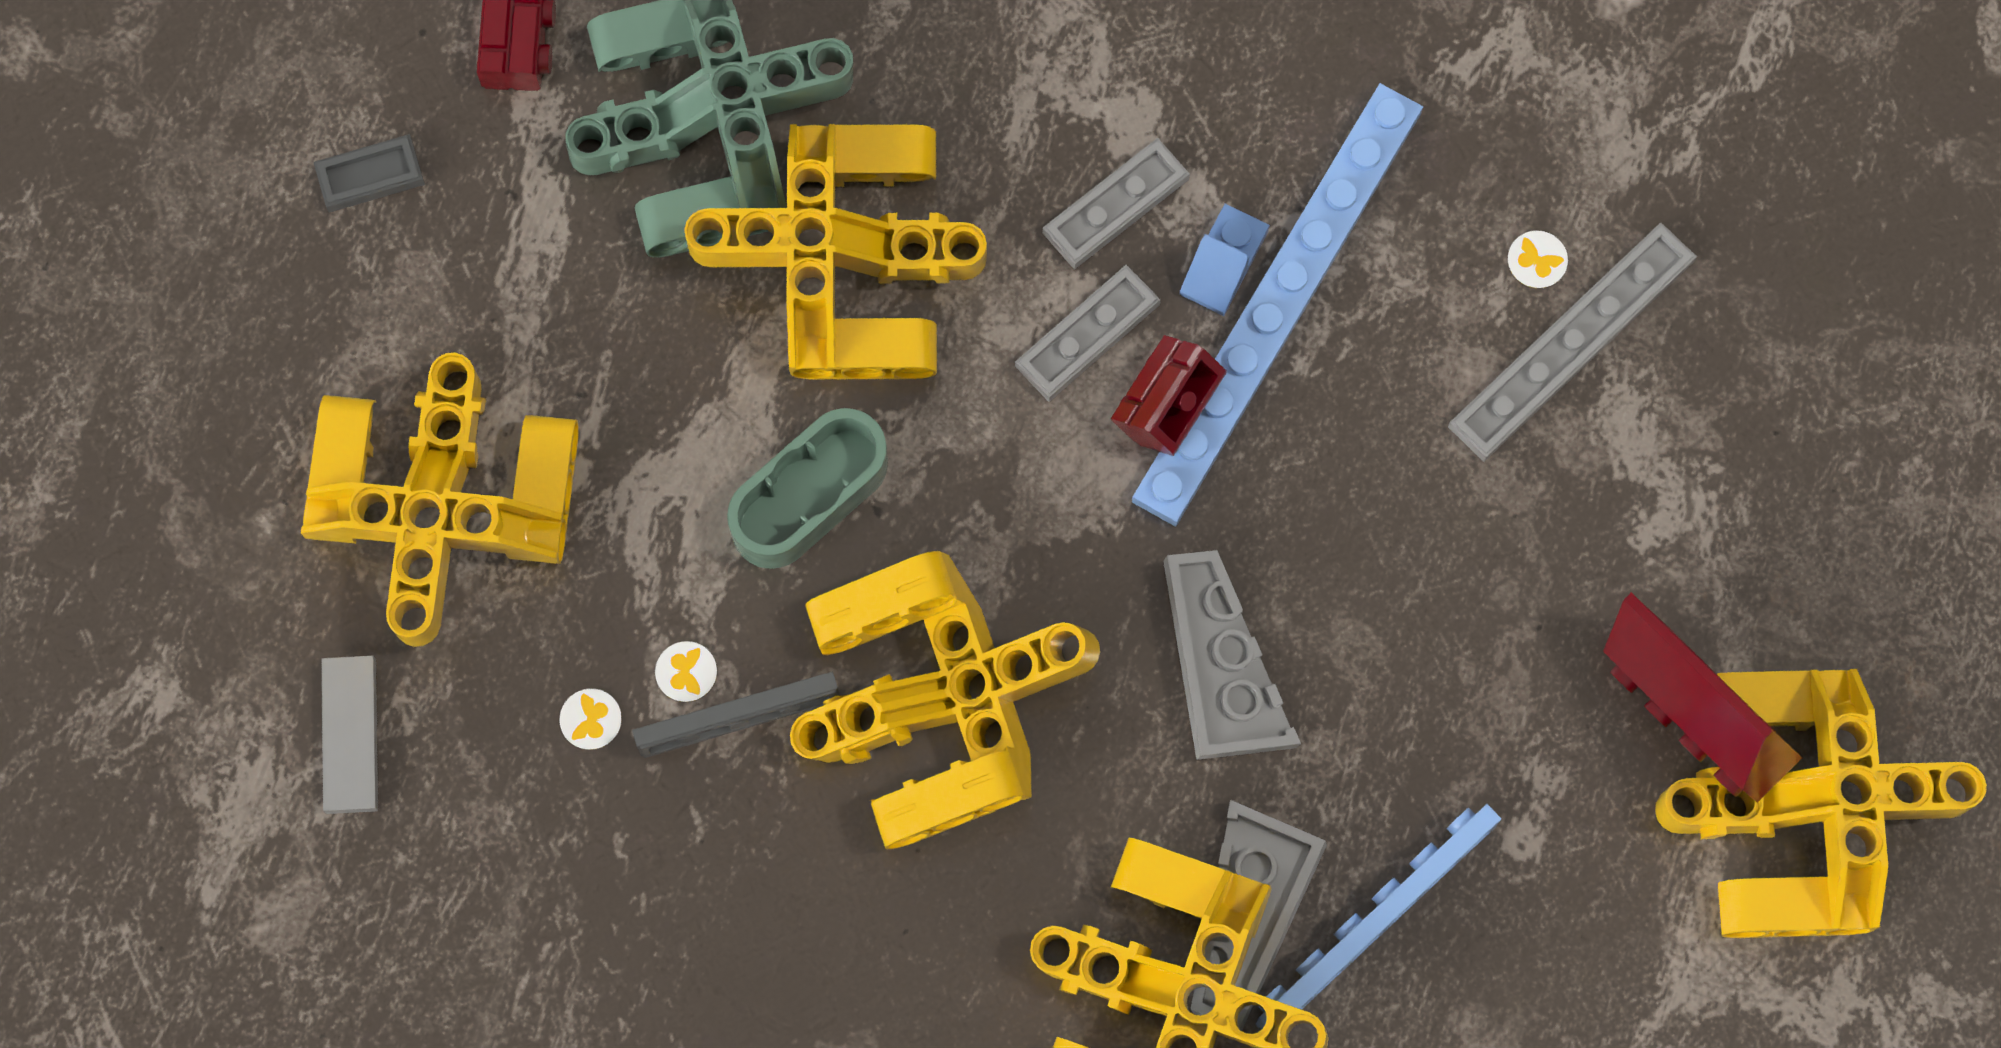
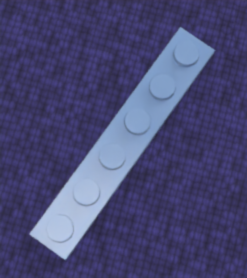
[1256,804,1501,1030]

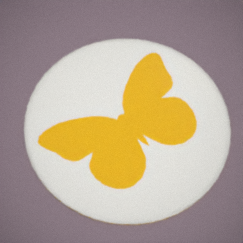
[1508,231,1568,288]
[655,641,717,702]
[560,689,621,749]

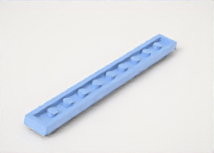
[1132,83,1423,527]

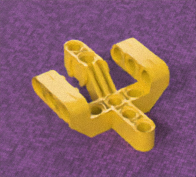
[684,124,987,380]
[301,352,579,647]
[790,551,1100,849]
[1655,669,1987,938]
[1030,837,1328,1048]

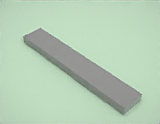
[1448,223,1697,462]

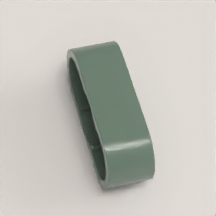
[727,408,888,569]

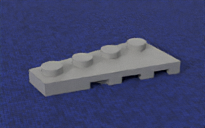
[1163,550,1301,760]
[1191,800,1327,1031]

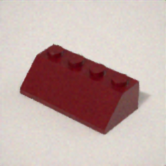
[1603,592,1802,803]

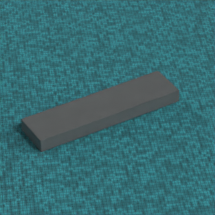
[632,671,839,758]

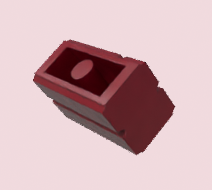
[477,0,556,91]
[1111,335,1227,456]

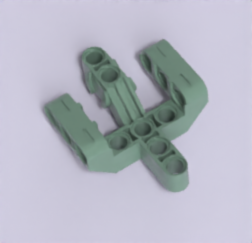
[565,0,853,257]

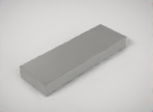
[1042,138,1190,270]
[1015,265,1160,402]
[322,656,378,814]

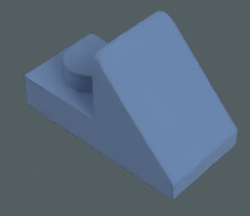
[1179,204,1270,316]

